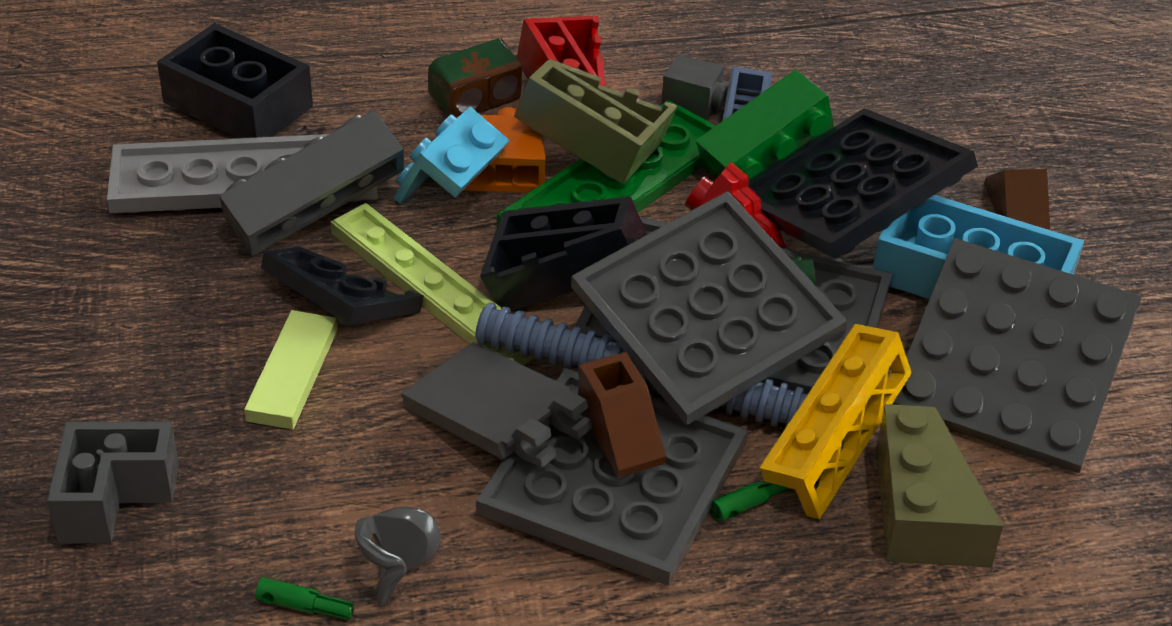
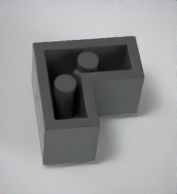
[47,421,179,544]

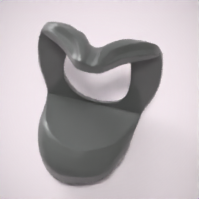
[355,506,441,607]

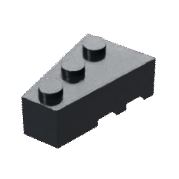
[480,196,647,311]

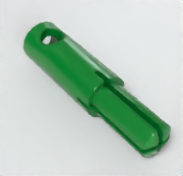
[710,480,790,523]
[255,577,354,621]

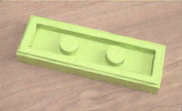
[244,310,338,430]

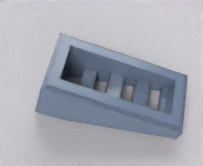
[722,66,773,121]

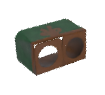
[428,38,522,118]

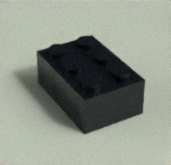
[157,23,313,138]

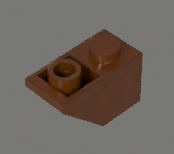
[578,352,666,478]

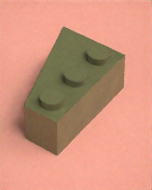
[876,404,1003,567]

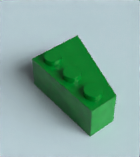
[695,69,834,180]

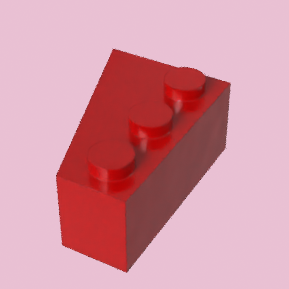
[516,16,605,86]

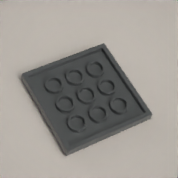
[571,191,847,425]
[892,238,1142,473]
[476,368,748,586]

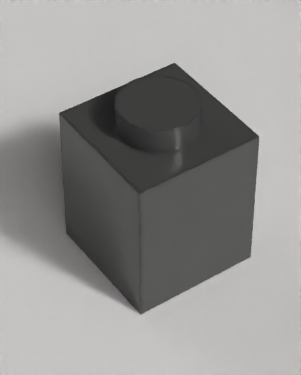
[662,54,728,121]

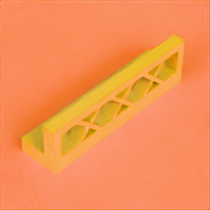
[759,324,912,520]

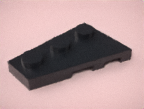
[261,247,424,327]

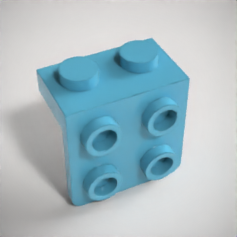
[393,107,510,204]

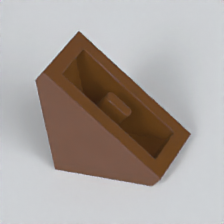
[984,169,1050,230]

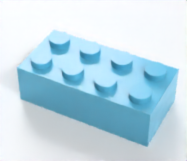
[873,195,1084,299]

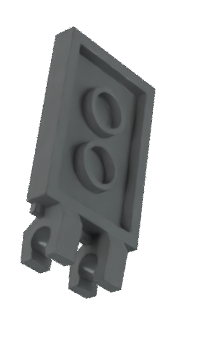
[401,342,593,467]

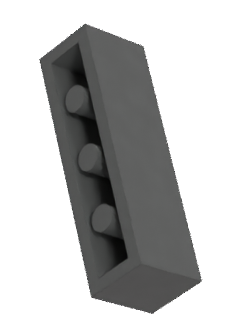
[219,110,404,257]

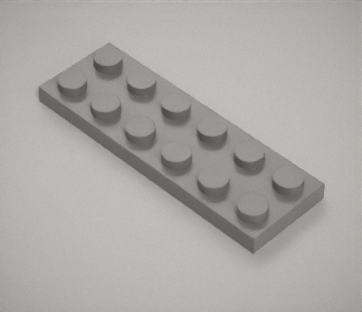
[107,134,378,213]

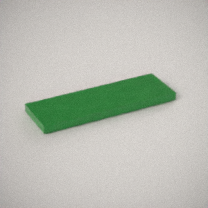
[497,100,716,227]

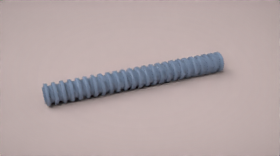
[475,303,807,428]

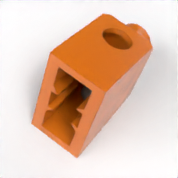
[463,107,546,193]

